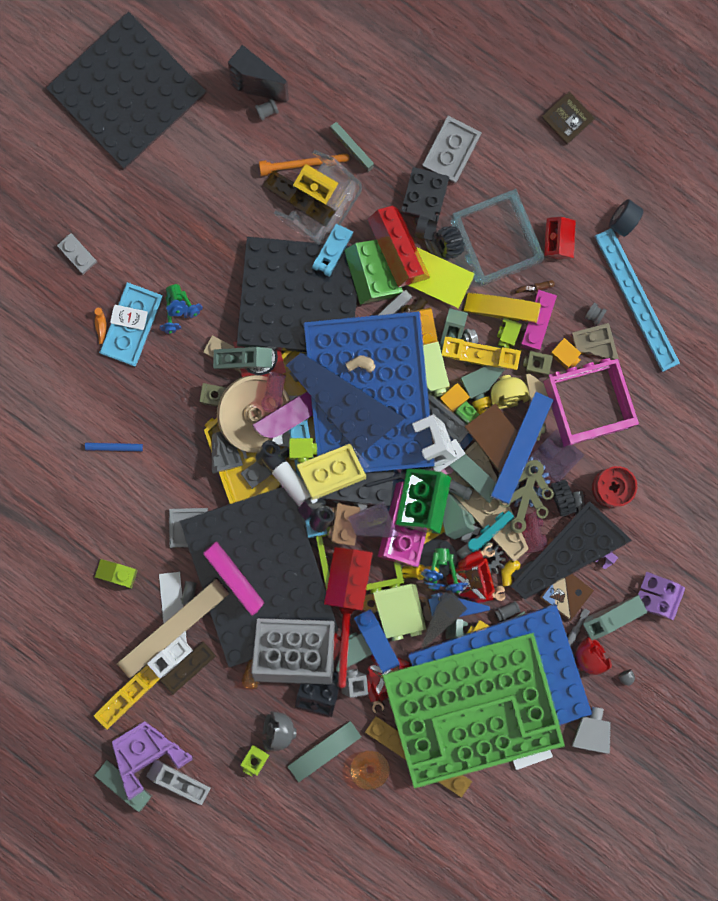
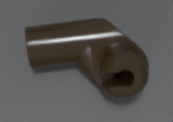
[401,296,428,313]

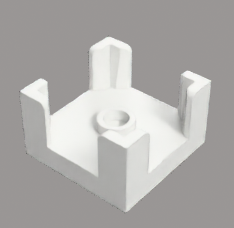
[413,414,457,467]

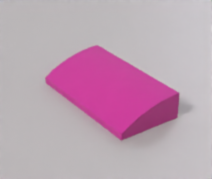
[378,482,427,567]
[204,541,264,615]

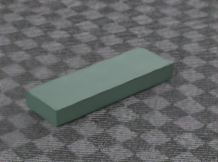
[331,122,373,172]

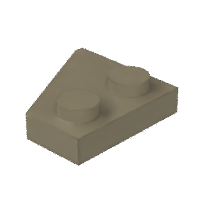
[572,323,618,360]

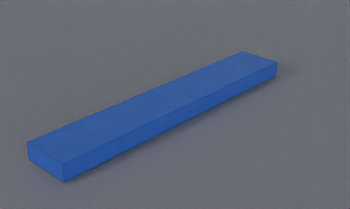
[490,392,554,505]

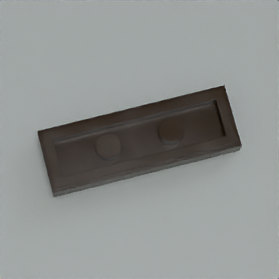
[160,642,216,695]

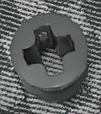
[255,98,279,121]

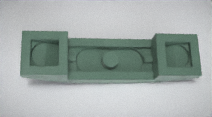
[287,721,361,782]

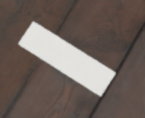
[159,572,187,647]

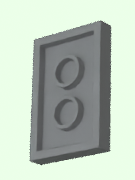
[422,116,482,184]

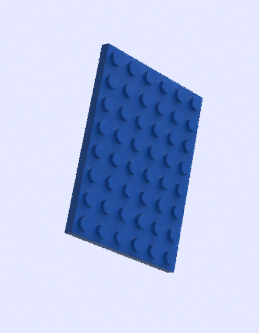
[304,311,435,472]
[408,604,592,725]

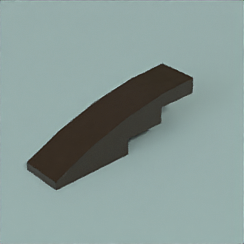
[263,171,336,227]

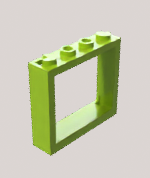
[316,515,404,594]

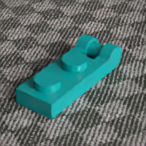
[468,511,514,552]

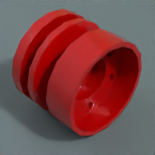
[592,466,638,508]

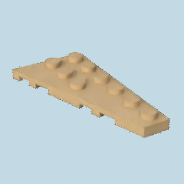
[447,442,529,562]

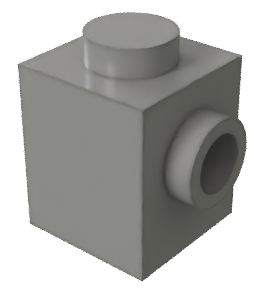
[341,669,368,698]

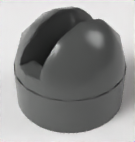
[618,669,635,685]

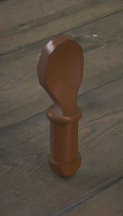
[515,280,555,294]

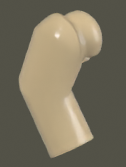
[345,355,375,372]

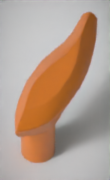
[95,308,106,344]

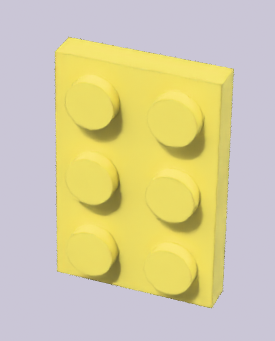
[297,444,366,500]

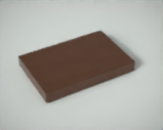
[464,404,518,473]

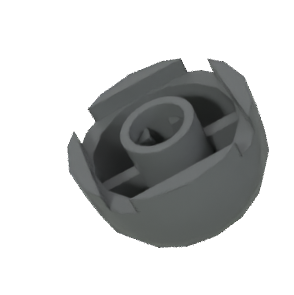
[263,711,296,751]

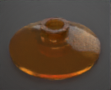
[350,751,389,790]

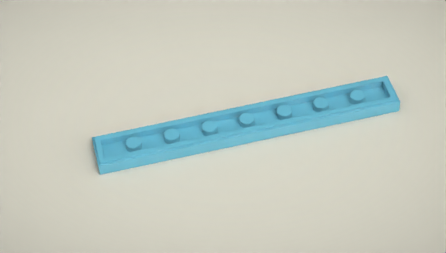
[594,228,680,372]

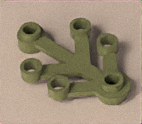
[499,460,553,533]

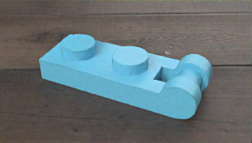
[312,224,353,277]

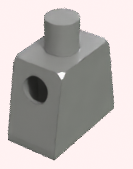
[571,707,610,754]

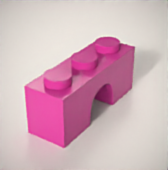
[520,290,557,353]

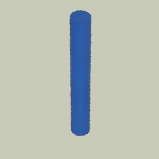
[85,443,143,451]

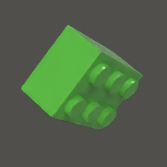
[344,240,403,304]

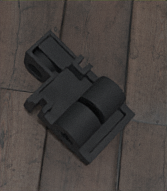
[401,167,450,241]

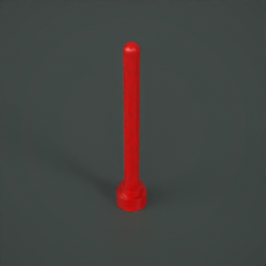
[338,607,354,688]

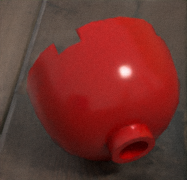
[575,636,612,675]

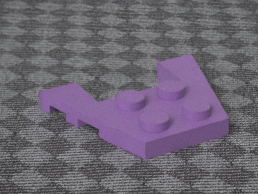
[112,721,192,800]

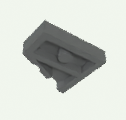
[212,432,243,474]

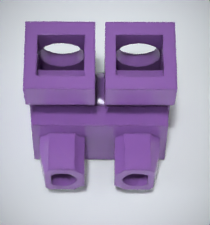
[638,572,685,620]

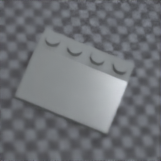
[252,619,335,684]

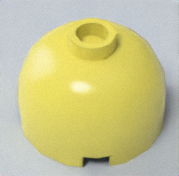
[491,375,530,409]

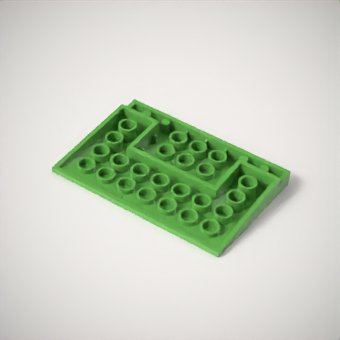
[383,633,565,788]

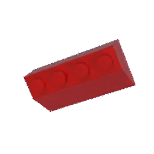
[367,206,430,287]

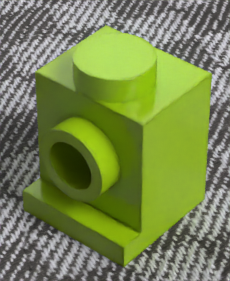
[497,318,522,348]
[241,745,270,776]

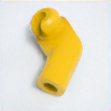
[501,559,520,586]

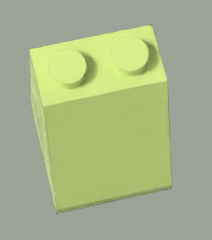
[423,342,450,397]
[373,584,426,641]

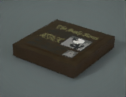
[542,91,595,145]

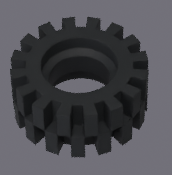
[550,479,576,517]

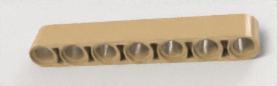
[117,579,229,678]

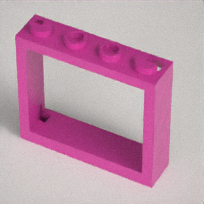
[543,358,639,447]

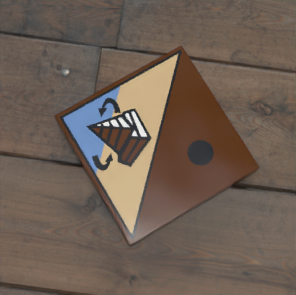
[540,574,594,621]

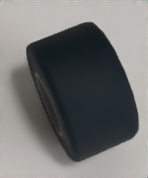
[609,199,643,237]

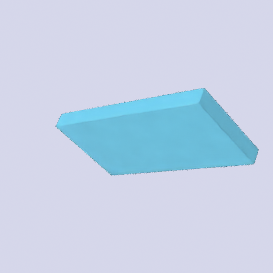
[100,282,163,367]

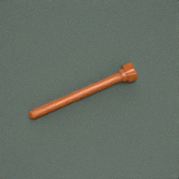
[259,154,350,176]

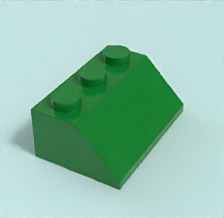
[396,469,451,534]

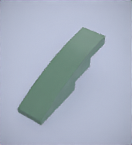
[449,454,496,503]

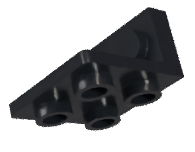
[294,671,340,717]

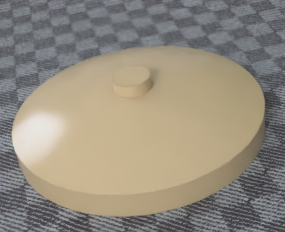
[217,375,291,452]

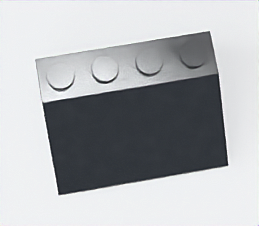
[228,45,289,102]

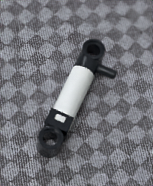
[255,440,335,532]

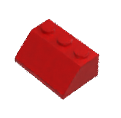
[324,547,373,611]

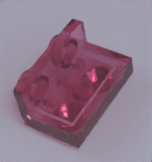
[515,512,547,554]

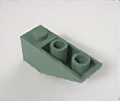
[583,595,647,640]

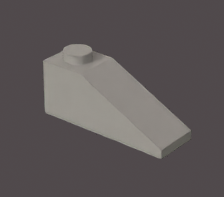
[146,760,211,805]

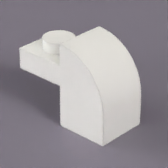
[147,636,193,678]

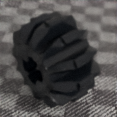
[435,226,465,259]

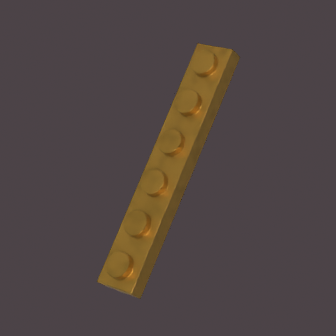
[365,716,472,798]

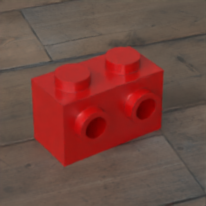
[544,216,576,260]

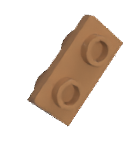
[328,503,361,546]

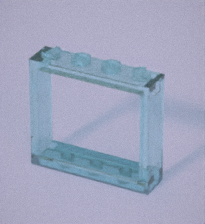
[450,189,545,287]

